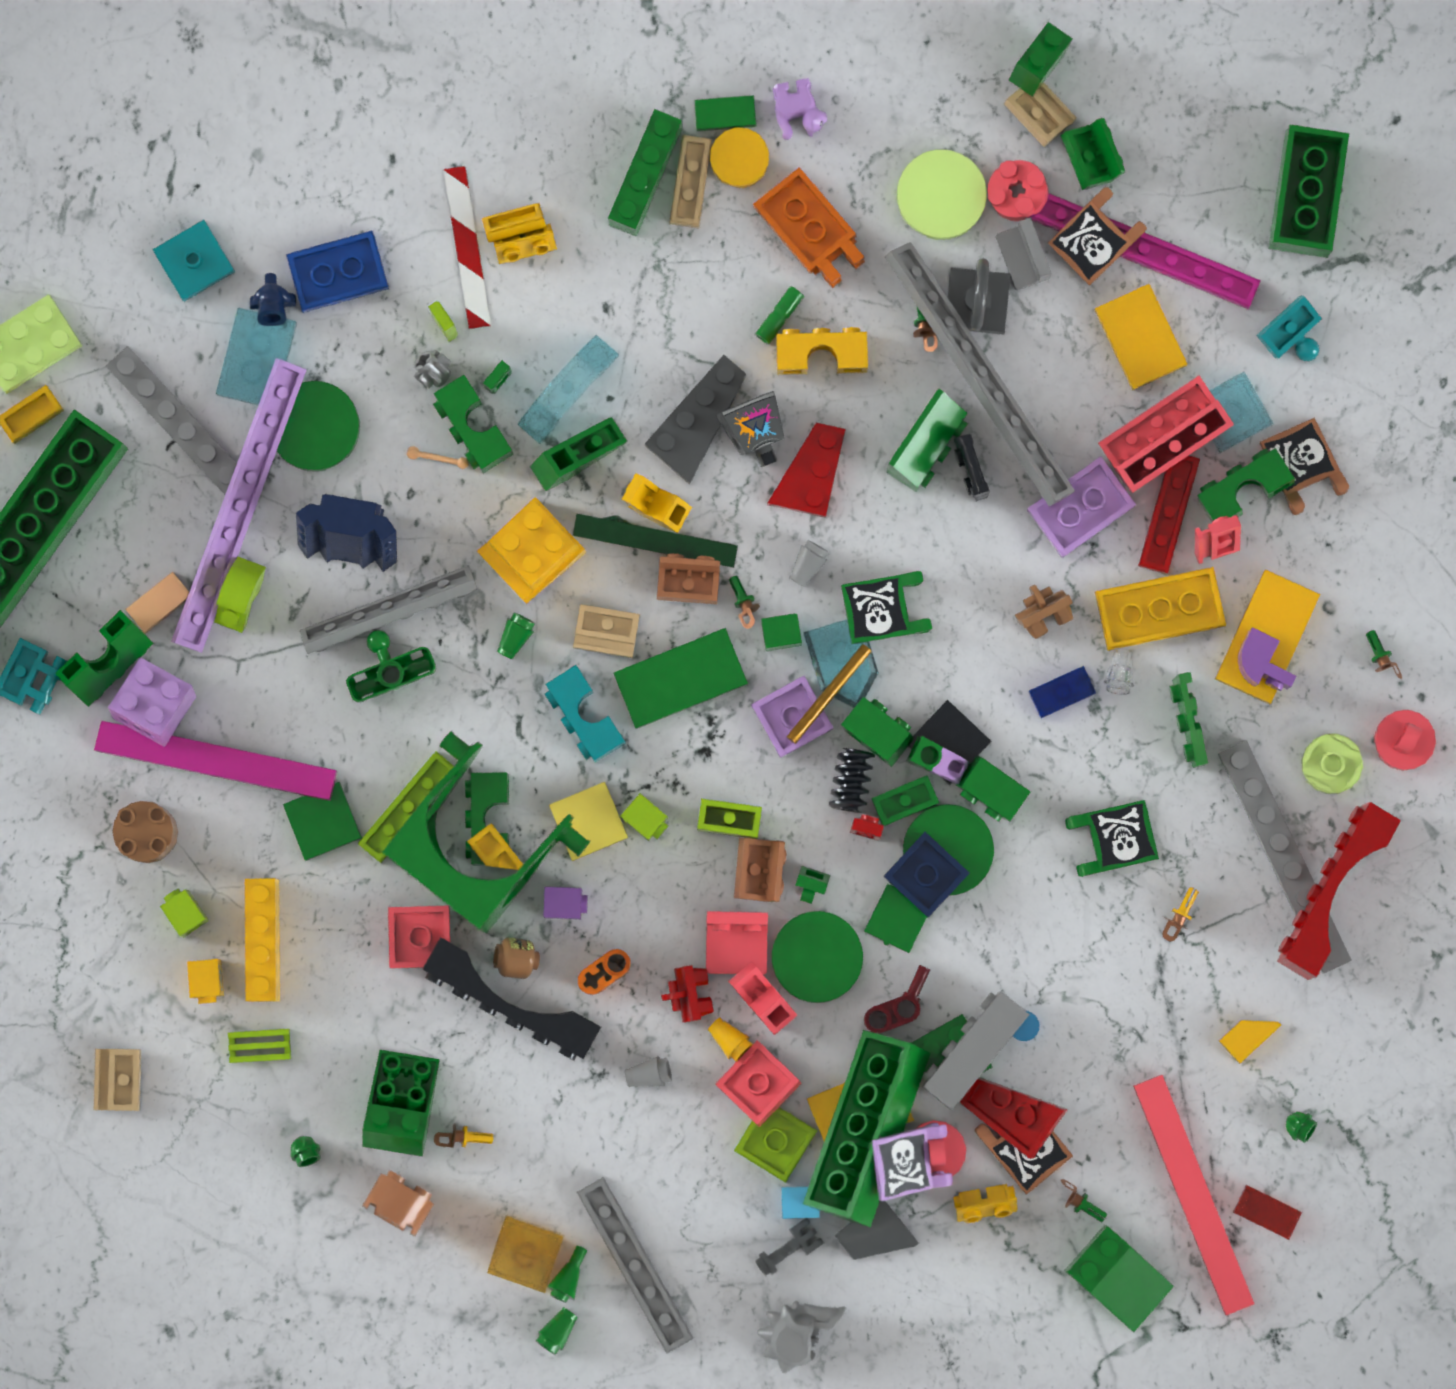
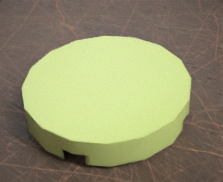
[1301,734,1363,794]

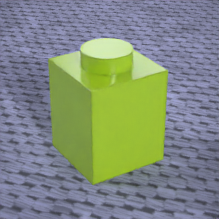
[620,793,668,841]
[160,888,209,938]

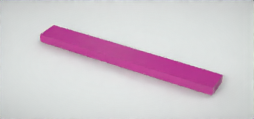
[1027,193,1261,309]
[94,721,337,801]

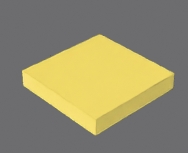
[549,782,628,861]

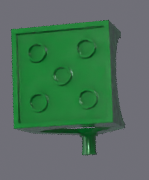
[382,731,590,934]

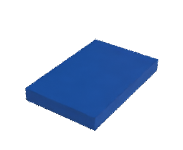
[286,230,389,313]

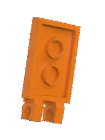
[753,167,865,288]

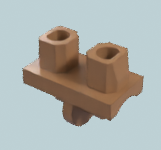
[1015,584,1073,639]

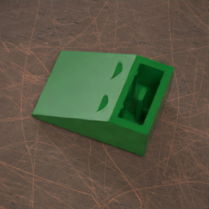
[362,1050,440,1157]

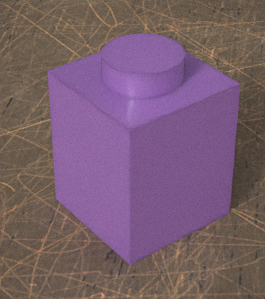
[543,887,588,920]

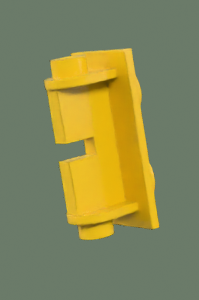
[493,223,557,264]
[953,1184,1017,1223]

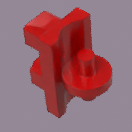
[661,965,714,1023]

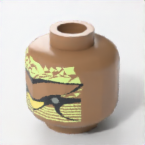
[493,937,540,979]

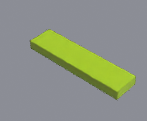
[357,751,454,864]

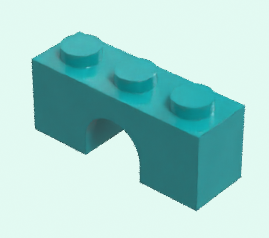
[545,665,626,763]

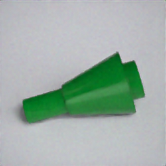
[547,1245,587,1303]

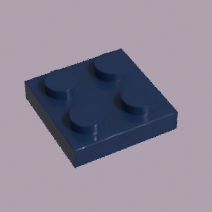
[883,832,969,918]

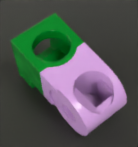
[906,736,969,784]

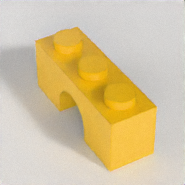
[776,327,868,375]

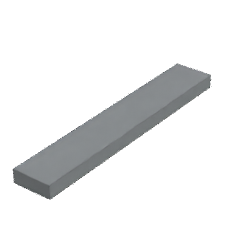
[577,1177,693,1353]

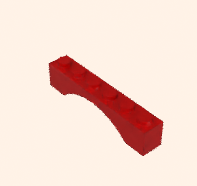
[1277,802,1401,980]

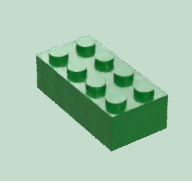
[1268,124,1350,258]

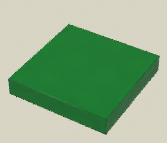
[283,782,362,861]

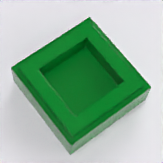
[483,360,512,394]

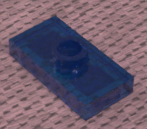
[1028,666,1096,719]

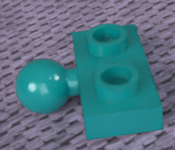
[1256,295,1322,361]

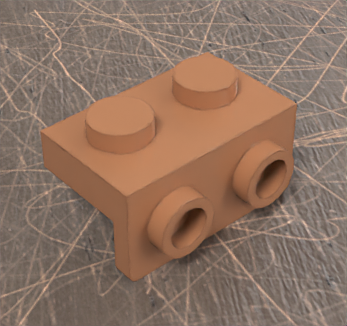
[657,554,720,605]
[734,838,787,902]

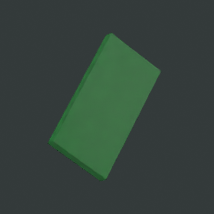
[613,628,748,729]

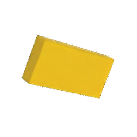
[482,203,546,243]
[0,385,64,444]

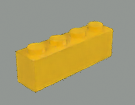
[245,878,280,1002]

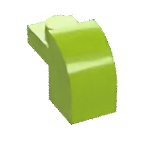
[214,557,266,633]

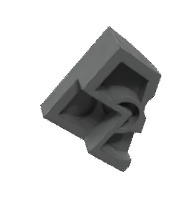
[835,1201,919,1260]

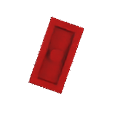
[850,814,884,841]

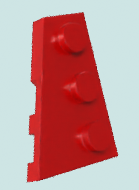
[767,422,845,518]
[959,1078,1068,1159]

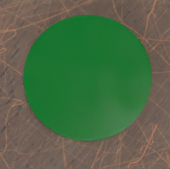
[277,381,360,472]
[903,804,994,896]
[772,911,863,1003]

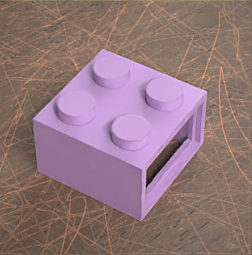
[108,657,196,747]

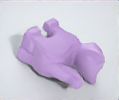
[773,78,827,140]

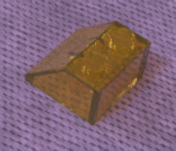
[487,1215,565,1293]

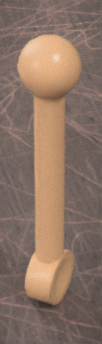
[407,446,469,469]

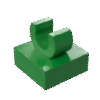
[796,866,830,904]

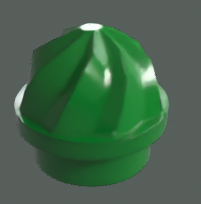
[1286,1111,1318,1143]
[290,1136,321,1167]

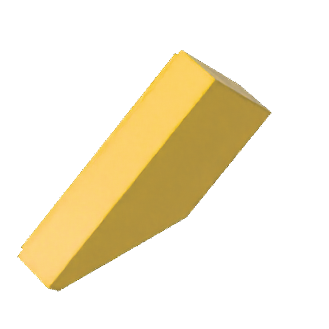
[467,823,523,870]
[1219,1020,1281,1064]

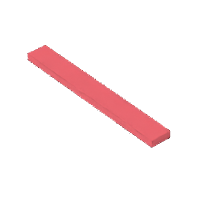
[1133,1075,1254,1315]

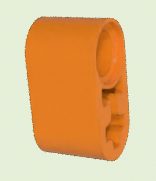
[578,949,631,995]

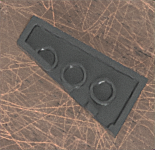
[645,355,746,485]

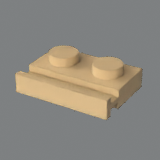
[1004,83,1077,147]
[573,604,640,658]
[94,1049,141,1111]

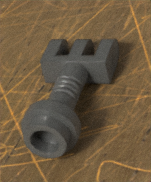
[755,1218,824,1276]

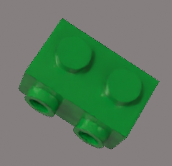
[1061,118,1125,190]

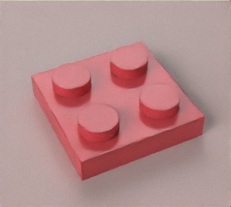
[388,906,451,969]
[715,1040,802,1127]

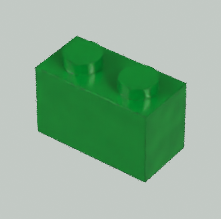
[1009,22,1073,97]
[841,697,914,767]
[956,755,1031,822]

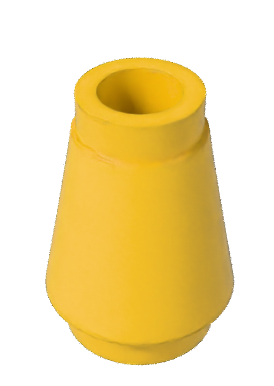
[708,1017,753,1062]

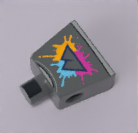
[716,391,784,467]

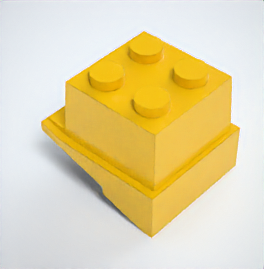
[477,497,586,604]

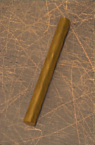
[786,644,872,744]

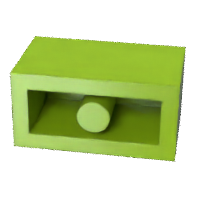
[697,799,762,839]

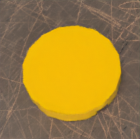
[710,128,769,188]

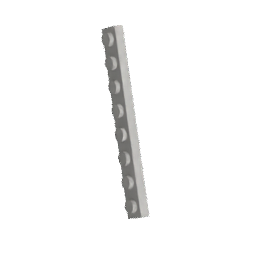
[1218,740,1352,974]

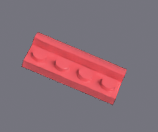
[1098,376,1234,493]

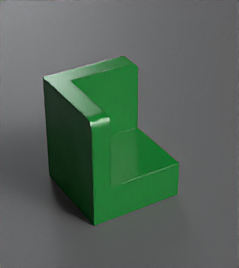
[761,613,802,651]

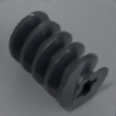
[828,748,875,813]

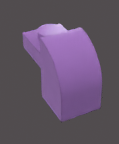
[1238,627,1297,691]

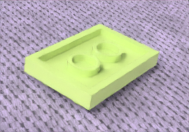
[0,294,82,394]

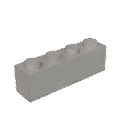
[922,991,1030,1110]

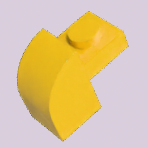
[622,473,692,533]

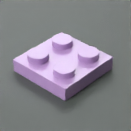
[751,676,834,758]

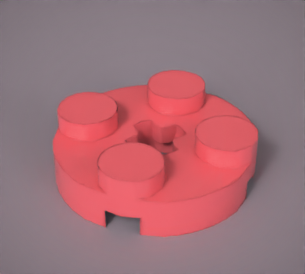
[988,160,1049,221]

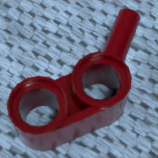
[863,965,930,1034]

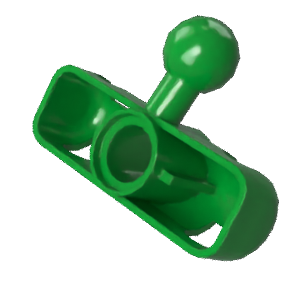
[346,630,436,703]

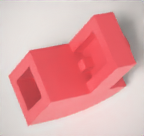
[728,961,797,1035]

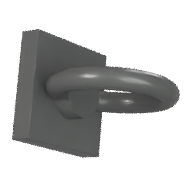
[948,258,1011,335]

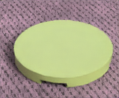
[897,150,987,240]

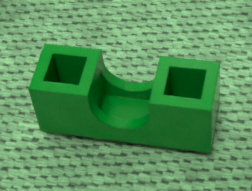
[433,375,514,473]
[1197,448,1295,522]
[55,610,154,707]
[465,772,509,866]

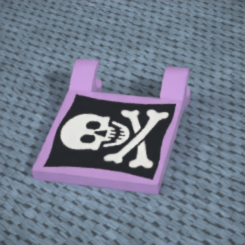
[872,1123,953,1201]

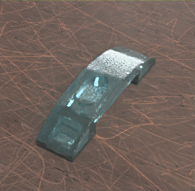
[517,335,619,444]

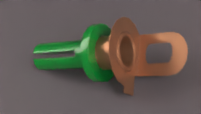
[913,307,938,352]
[729,576,760,629]
[1366,630,1402,679]
[1061,1179,1107,1222]

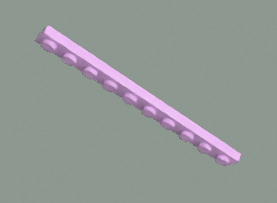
[171,358,306,653]

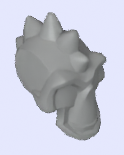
[757,1301,846,1373]

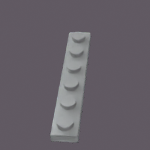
[106,346,237,495]
[300,565,477,654]

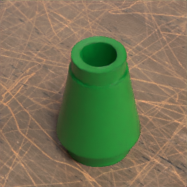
[497,612,535,660]
[536,1307,578,1355]

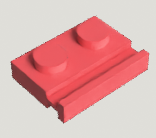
[1195,515,1241,564]

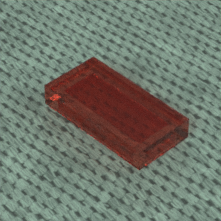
[1233,1185,1302,1240]

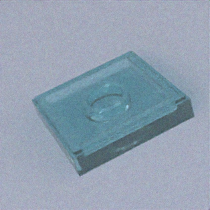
[1209,372,1274,453]

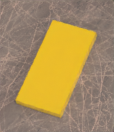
[1095,567,1226,651]
[1215,569,1320,705]

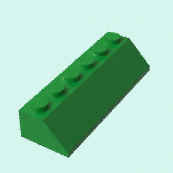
[803,1030,931,1227]

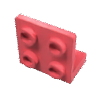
[706,911,768,975]

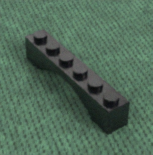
[422,937,601,1061]

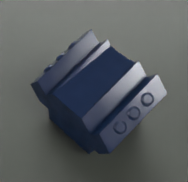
[296,494,397,572]

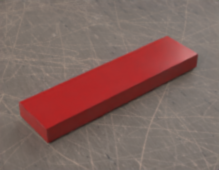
[1138,455,1200,575]

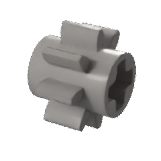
[414,350,451,389]

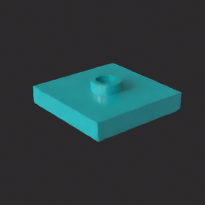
[152,219,235,302]

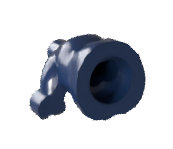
[250,273,296,326]

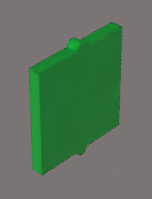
[864,883,927,953]

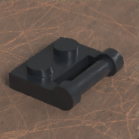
[954,434,990,501]

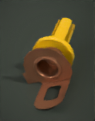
[1162,887,1199,941]
[434,1124,493,1148]

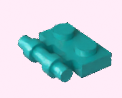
[0,638,67,715]

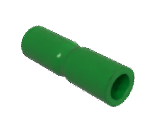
[755,286,805,345]

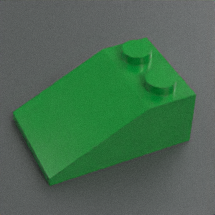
[1064,1225,1174,1332]

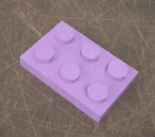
[1027,456,1136,558]

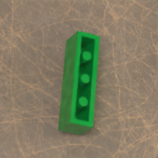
[608,109,683,237]

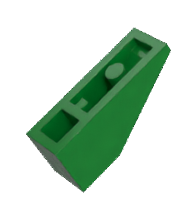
[530,417,627,491]

